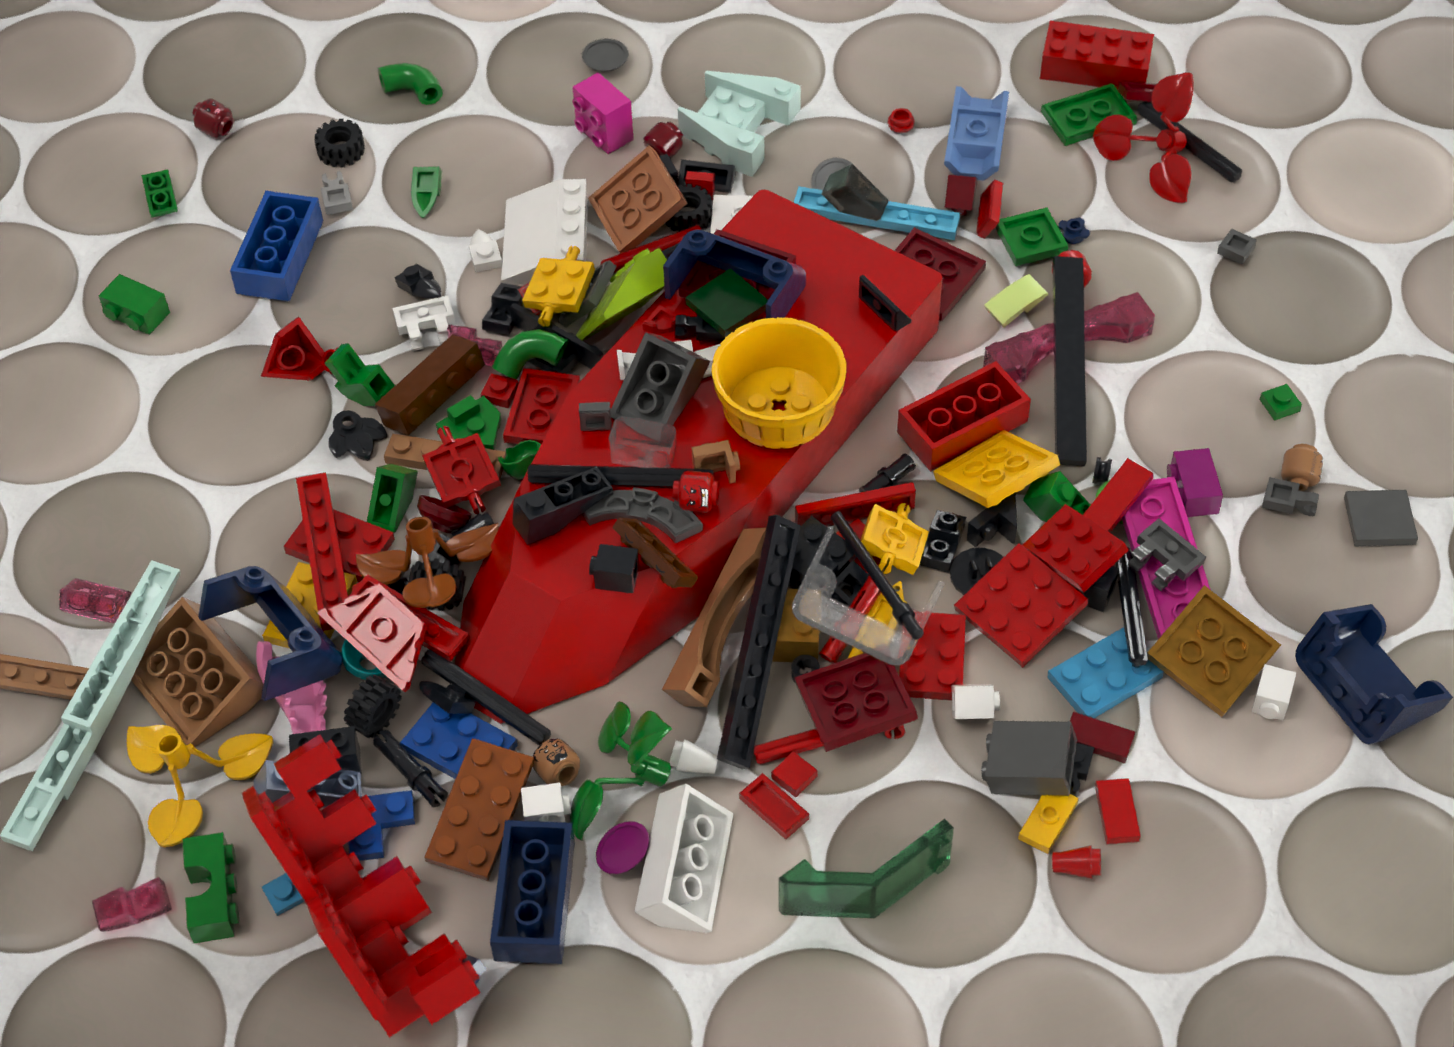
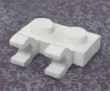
[392,295,455,351]

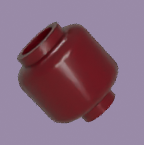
[643,121,683,159]

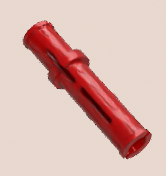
[819,576,881,664]

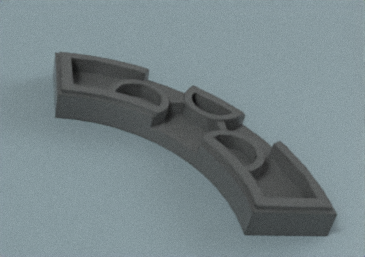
[582,487,703,543]

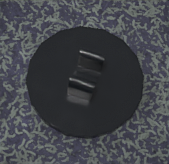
[950,548,1003,595]

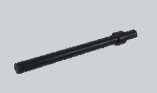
[831,512,924,640]

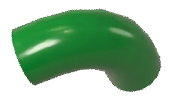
[378,63,443,105]
[492,329,568,379]

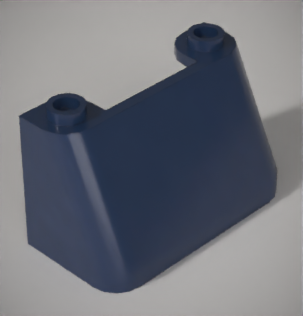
[1295,604,1453,744]

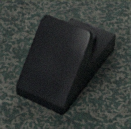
[967,492,1017,547]

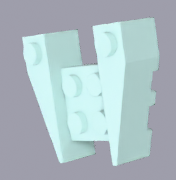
[678,71,801,177]

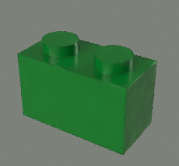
[99,274,170,335]

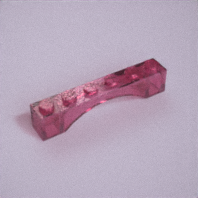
[983,292,1155,384]

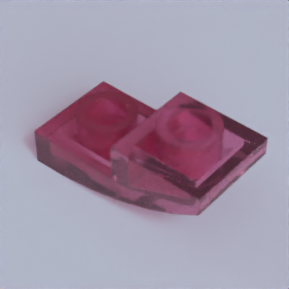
[447,325,502,367]
[92,877,172,932]

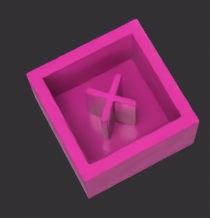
[572,72,634,155]

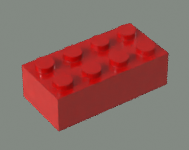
[1040,20,1154,90]
[897,361,1031,472]

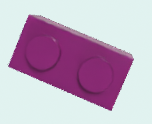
[1167,448,1223,517]

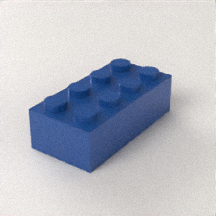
[230,191,323,301]

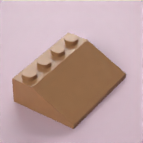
[131,597,264,747]

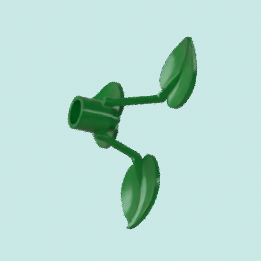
[570,701,672,841]

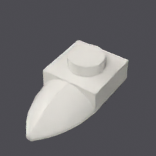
[469,229,502,273]

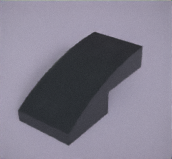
[482,283,524,335]

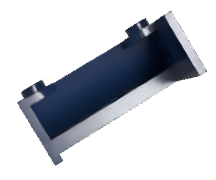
[663,230,806,319]
[198,566,343,701]

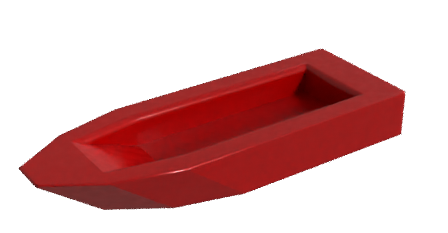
[455,189,942,724]

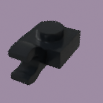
[675,314,726,341]

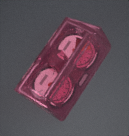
[59,578,131,623]

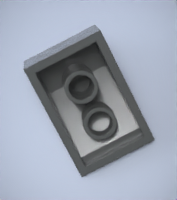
[611,332,710,442]

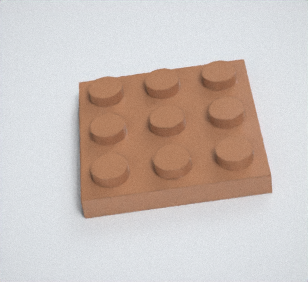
[588,145,688,253]

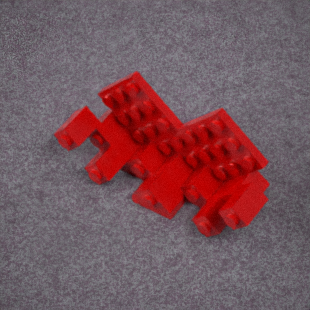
[242,734,481,1038]

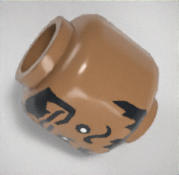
[533,738,580,787]

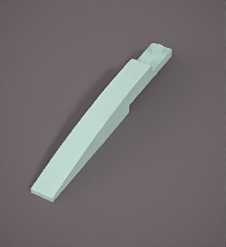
[0,560,181,851]

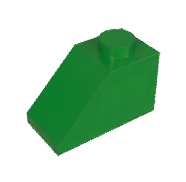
[367,464,418,533]

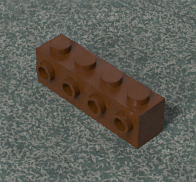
[375,334,485,436]

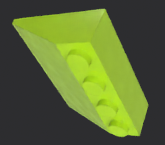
[576,248,667,341]

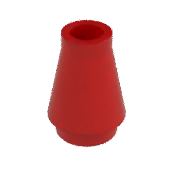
[1052,845,1101,879]

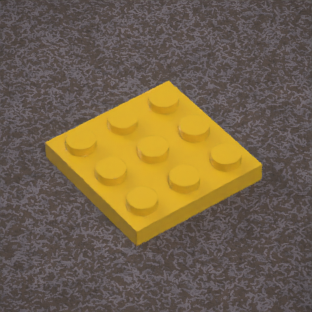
[933,430,1060,508]

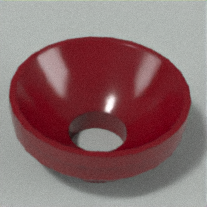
[417,495,472,534]

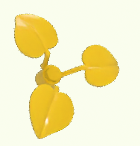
[127,725,274,848]

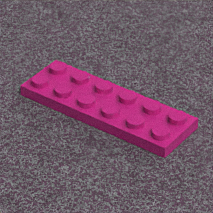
[1122,477,1210,639]

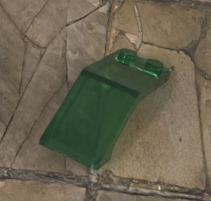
[778,818,954,919]

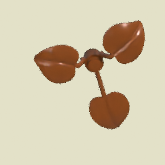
[356,517,499,608]

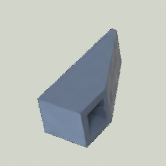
[254,760,362,808]

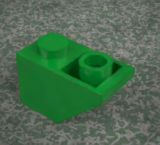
[1023,471,1091,522]

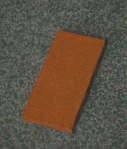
[424,738,534,881]

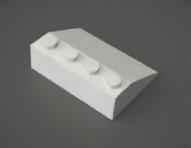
[501,179,588,284]

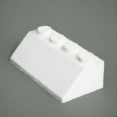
[634,784,734,933]

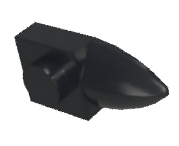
[395,264,442,298]
[419,681,476,714]

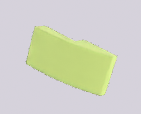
[984,274,1048,328]

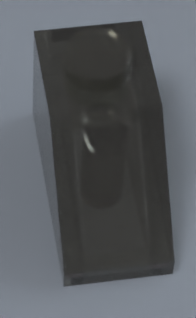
[821,163,889,221]

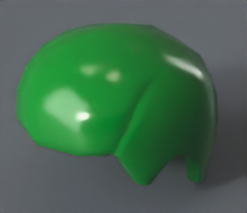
[498,440,541,480]

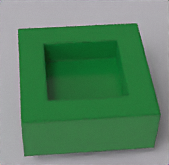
[1260,384,1302,421]

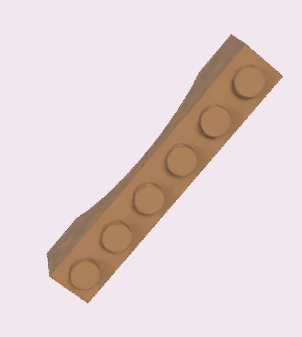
[662,528,766,707]

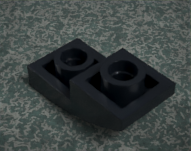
[919,510,967,573]

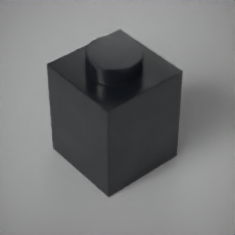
[589,544,639,594]

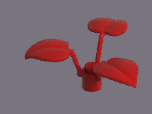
[1093,72,1193,203]

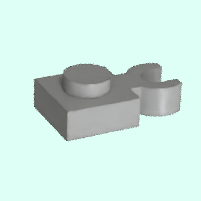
[321,171,353,215]

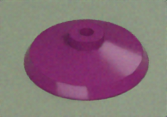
[596,821,649,874]

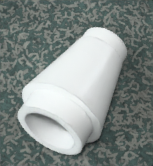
[669,739,718,775]

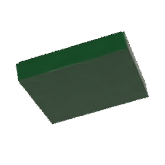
[686,268,768,338]

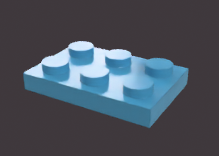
[1047,627,1164,718]

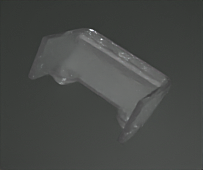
[792,527,945,666]

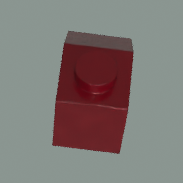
[944,174,978,215]

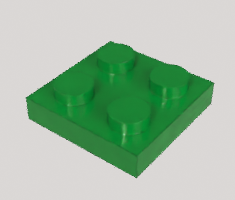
[995,207,1068,266]

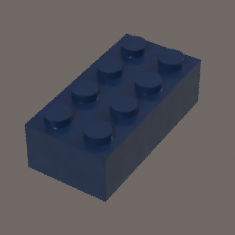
[490,820,575,964]

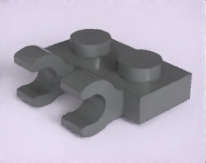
[1128,518,1206,591]

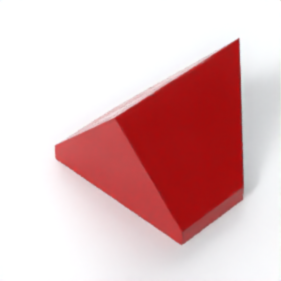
[261,317,325,381]

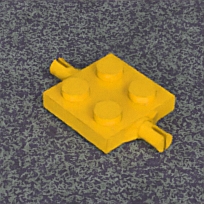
[522,246,596,327]
[861,503,929,575]

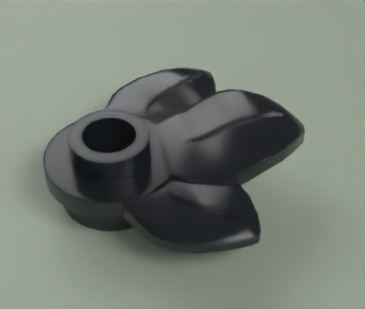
[328,410,387,461]

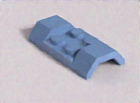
[944,86,1009,181]

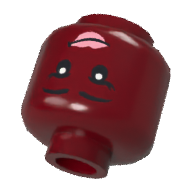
[192,98,234,138]

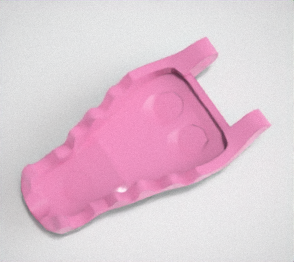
[256,641,327,734]

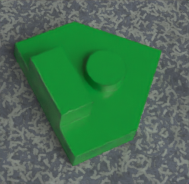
[436,395,502,450]

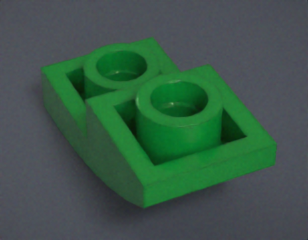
[141,169,178,218]

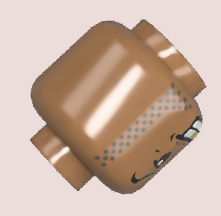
[1281,444,1323,491]

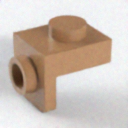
[691,440,740,483]

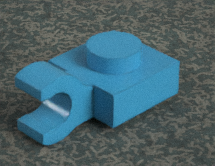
[261,873,305,916]

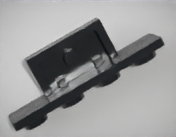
[510,303,604,374]

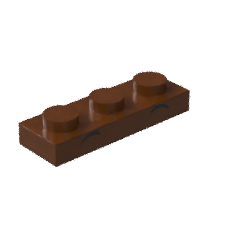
[612,518,698,588]

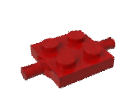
[422,426,501,514]

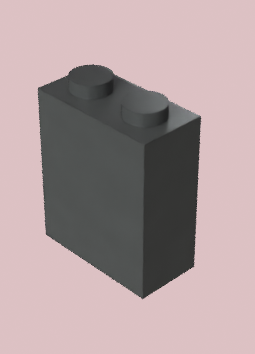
[981,721,1077,796]

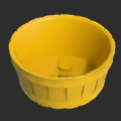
[711,317,846,449]

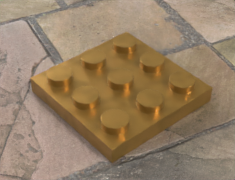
[1147,585,1281,717]

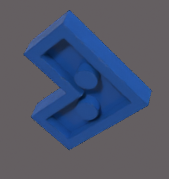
[348,790,415,861]

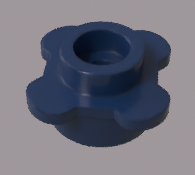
[1058,217,1090,244]

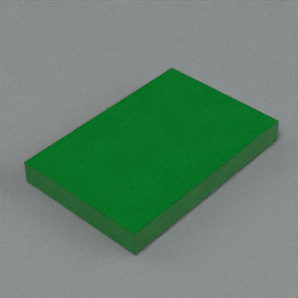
[1041,83,1137,146]

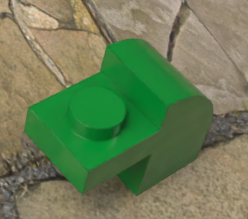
[325,343,395,406]

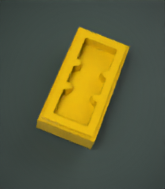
[1018,794,1079,854]

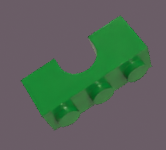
[183,832,239,944]

